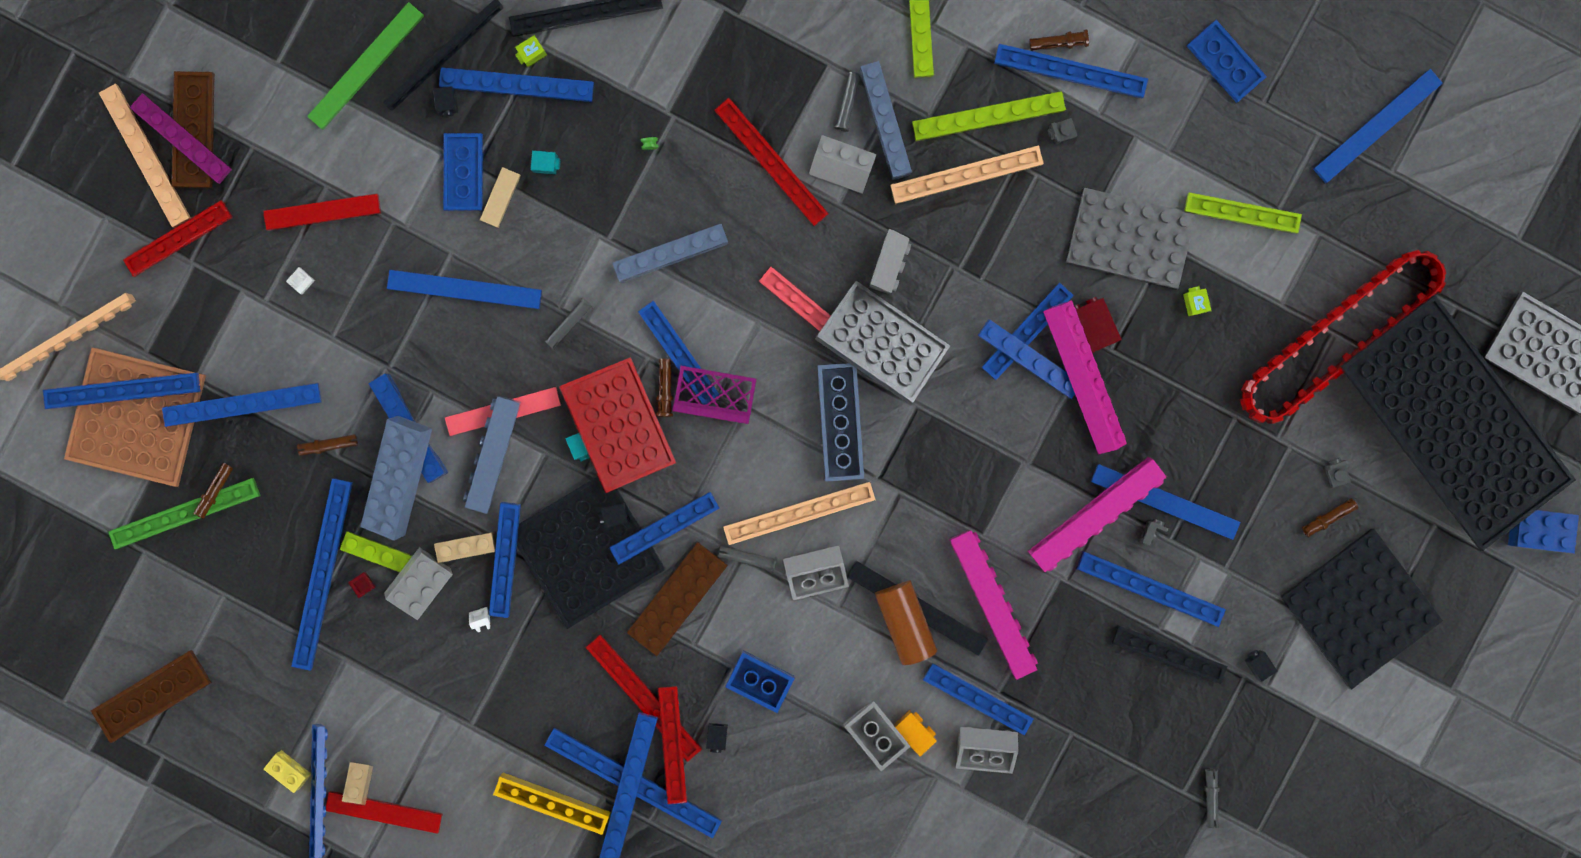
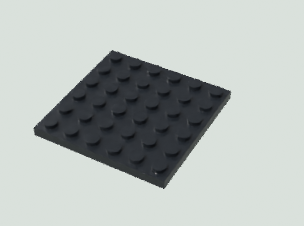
[517,476,666,629]
[1281,529,1443,690]

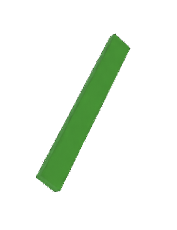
[307,2,424,130]
[108,478,261,549]

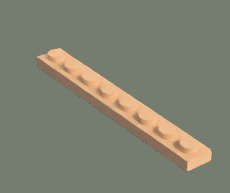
[99,84,191,228]
[890,145,1044,204]
[0,293,136,381]
[723,482,876,545]

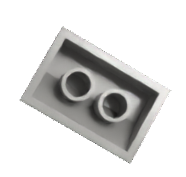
[809,135,876,194]
[869,229,912,295]
[783,546,849,600]
[842,701,911,771]
[955,727,1018,774]

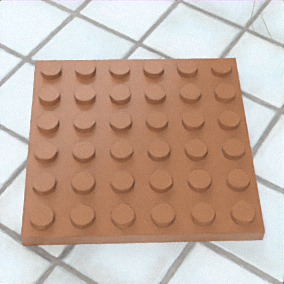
[64,347,206,487]

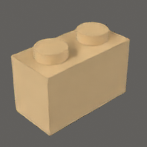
[342,762,373,805]

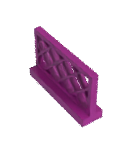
[673,366,757,424]

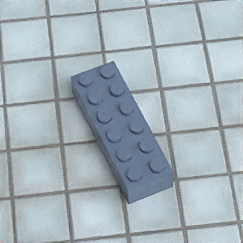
[817,363,864,481]
[361,416,432,540]

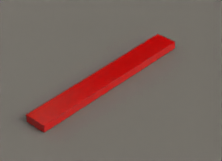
[715,98,829,226]
[586,634,702,762]

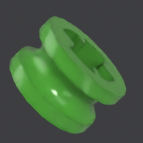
[641,137,659,150]

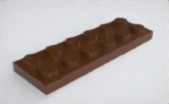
[172,71,215,188]
[627,542,728,656]
[91,650,212,744]

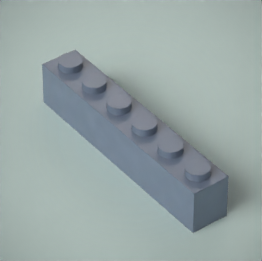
[860,61,912,180]
[613,224,728,283]
[463,395,521,514]

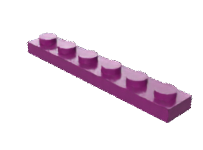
[130,93,232,184]

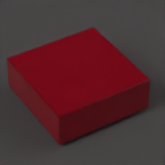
[348,571,376,598]

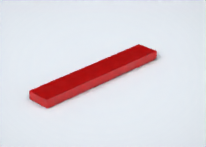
[263,194,381,231]
[123,200,233,277]
[658,686,687,804]
[326,791,443,834]

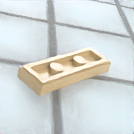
[480,167,521,228]

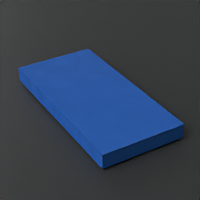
[1187,20,1267,103]
[443,133,483,211]

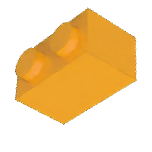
[894,710,937,756]

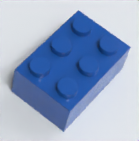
[1508,510,1579,554]
[725,650,795,713]

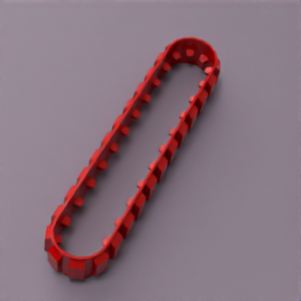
[1240,250,1446,424]

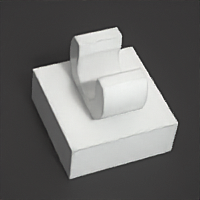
[286,267,315,294]
[469,607,490,632]

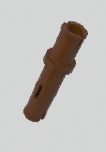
[297,434,358,456]
[193,463,233,519]
[1302,498,1358,537]

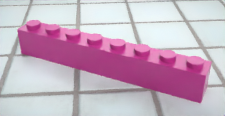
[1043,300,1127,454]
[1028,457,1166,572]
[949,529,1038,680]

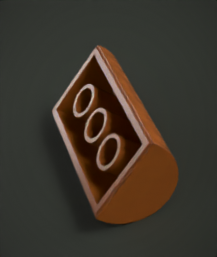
[875,580,937,665]

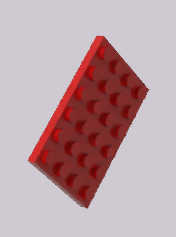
[559,357,676,493]

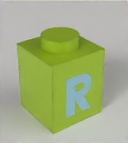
[515,35,547,67]
[1183,286,1211,317]

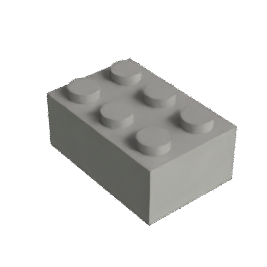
[384,547,453,620]

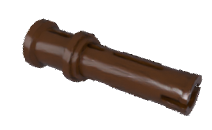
[1029,29,1089,51]
[656,359,673,417]

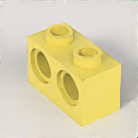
[264,750,311,793]

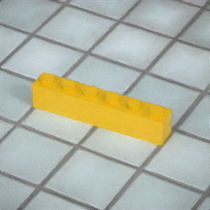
[493,773,611,835]

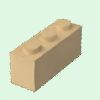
[434,532,496,563]

